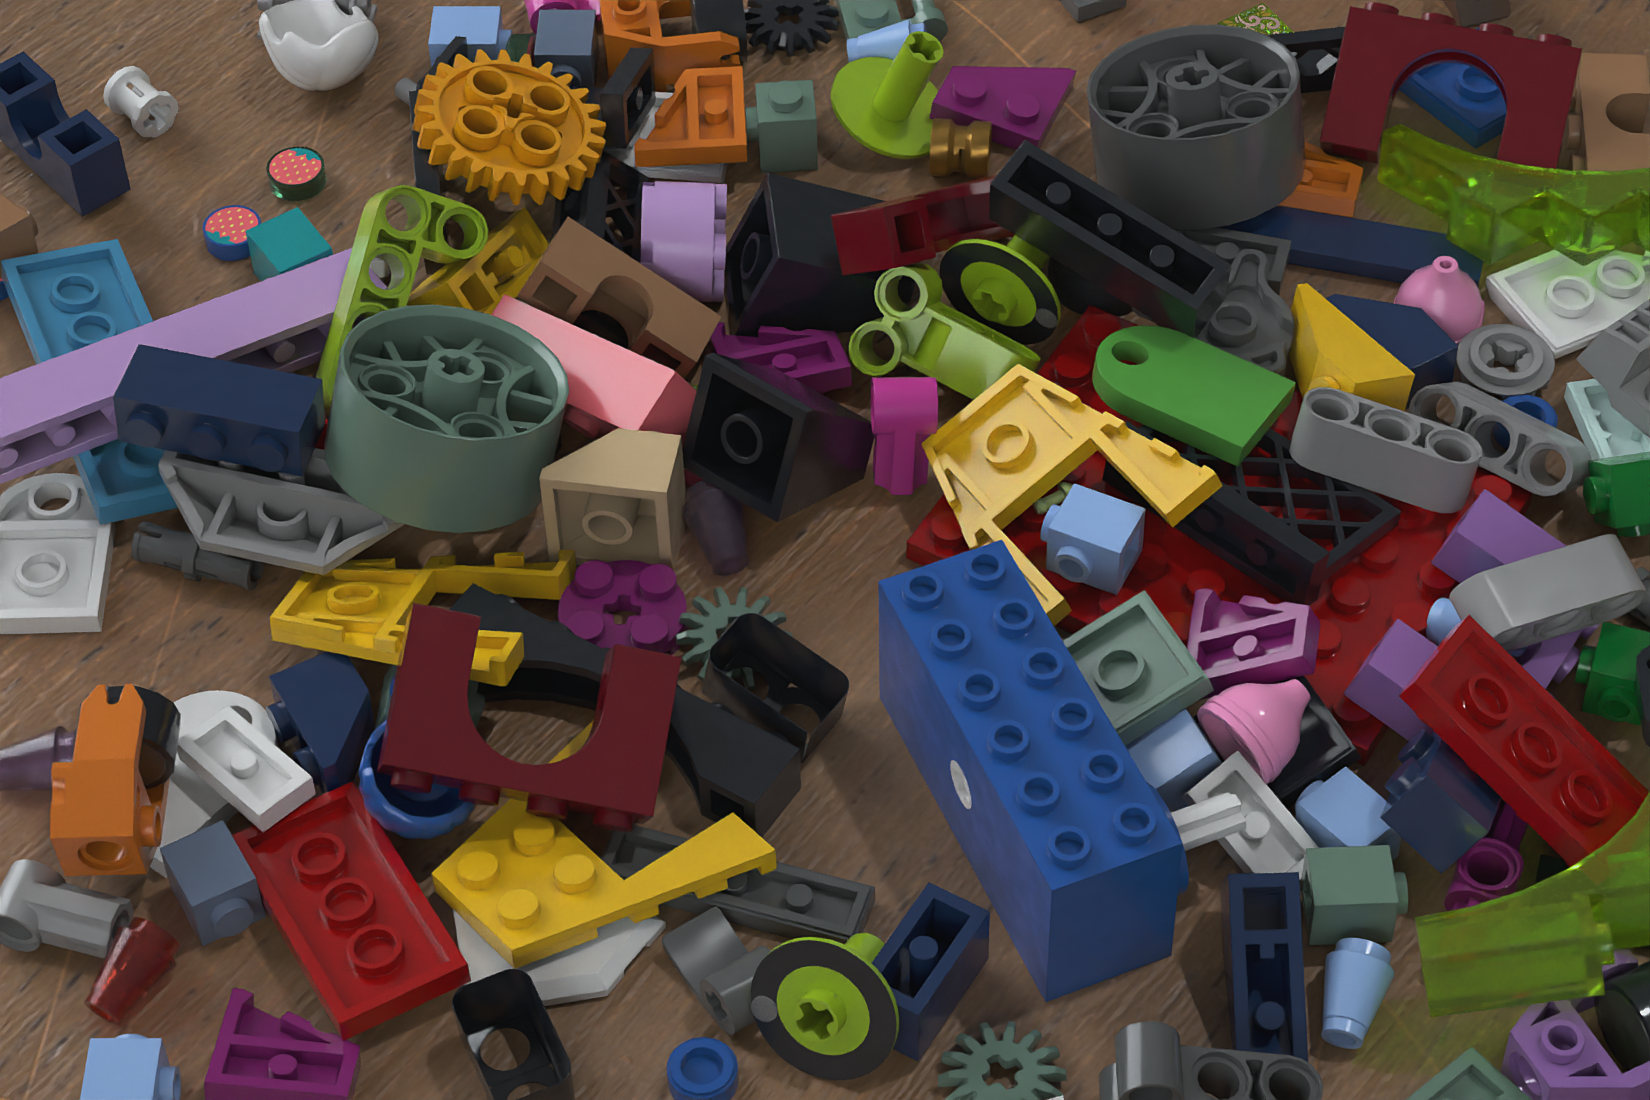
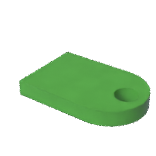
[1092,326,1296,467]

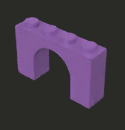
[1343,489,1599,741]

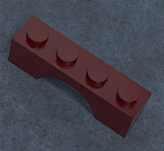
[831,175,1014,275]

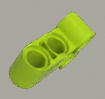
[848,262,1041,400]

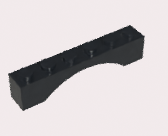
[449,583,801,837]

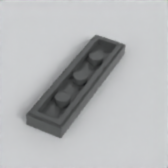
[600,825,875,944]

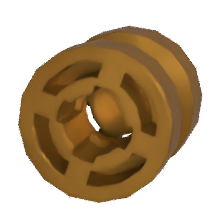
[929,118,992,179]

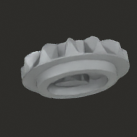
[1455,324,1555,400]

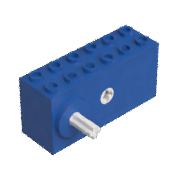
[878,540,1247,1002]

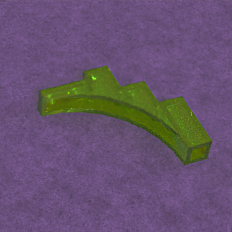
[1377,124,1650,266]
[1415,792,1650,1018]

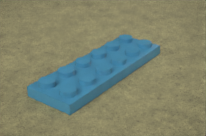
[1,239,178,525]

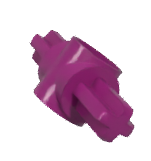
[1437,801,1528,973]

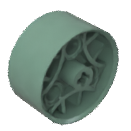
[324,305,569,533]

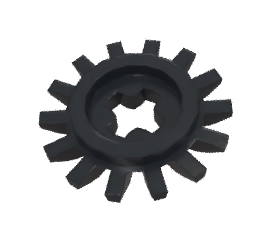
[744,0,839,57]

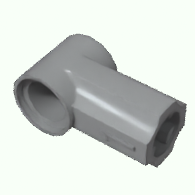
[0,859,134,960]

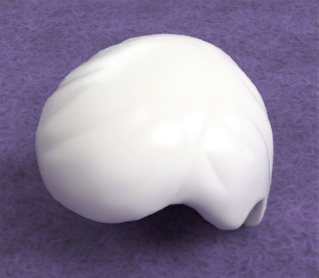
[259,0,379,91]

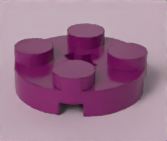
[558,560,688,655]

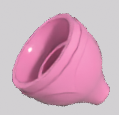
[1394,256,1485,345]
[1197,679,1311,785]

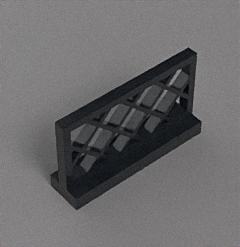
[1102,421,1401,606]

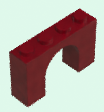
[1320,2,1582,197]
[377,603,682,832]

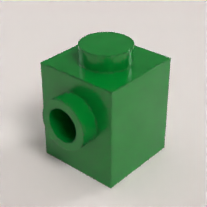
[1583,451,1650,537]
[1574,622,1650,726]

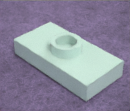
[1564,379,1650,460]

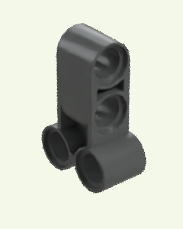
[1099,1021,1323,1100]

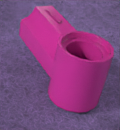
[871,377,938,495]

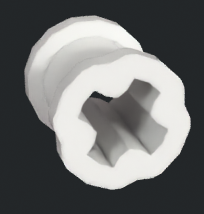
[103,66,179,138]

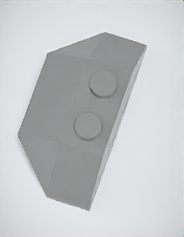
[158,448,404,575]

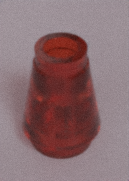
[84,917,181,1025]

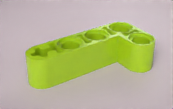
[315,185,488,416]

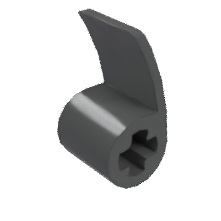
[662,907,770,1035]

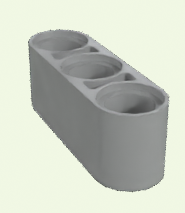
[1409,382,1592,496]
[1289,387,1482,513]
[1449,534,1648,652]

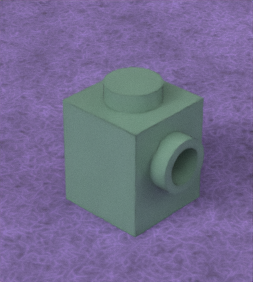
[745,80,818,173]
[1300,845,1408,945]

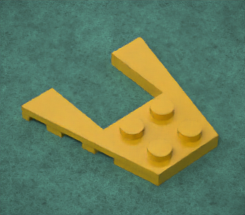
[921,364,1223,626]
[270,550,576,686]
[432,720,777,969]

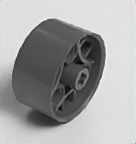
[1086,25,1306,229]

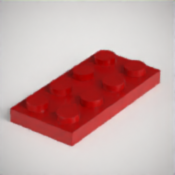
[1399,615,1650,892]
[232,781,471,1041]

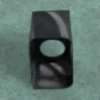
[702,613,849,763]
[452,969,575,1100]

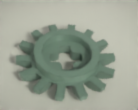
[676,587,793,690]
[938,1021,1067,1100]

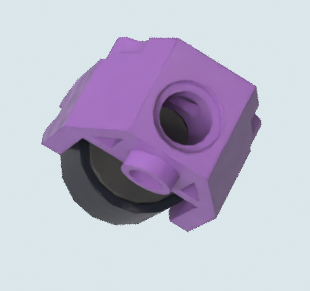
[1500,949,1650,1100]

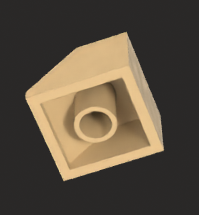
[539,428,688,571]

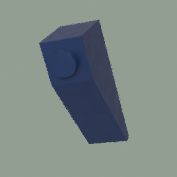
[1220,872,1308,1062]

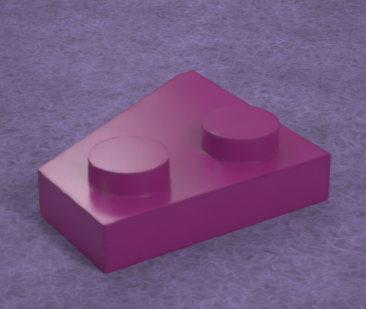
[930,66,1076,150]
[707,322,852,394]
[1187,588,1320,700]
[204,988,361,1100]

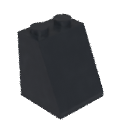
[724,173,915,337]
[682,353,875,523]

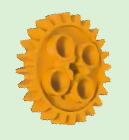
[412,49,606,205]

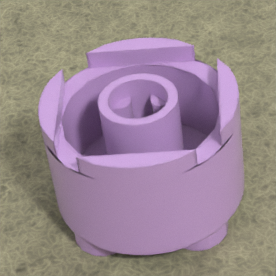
[640,181,727,303]

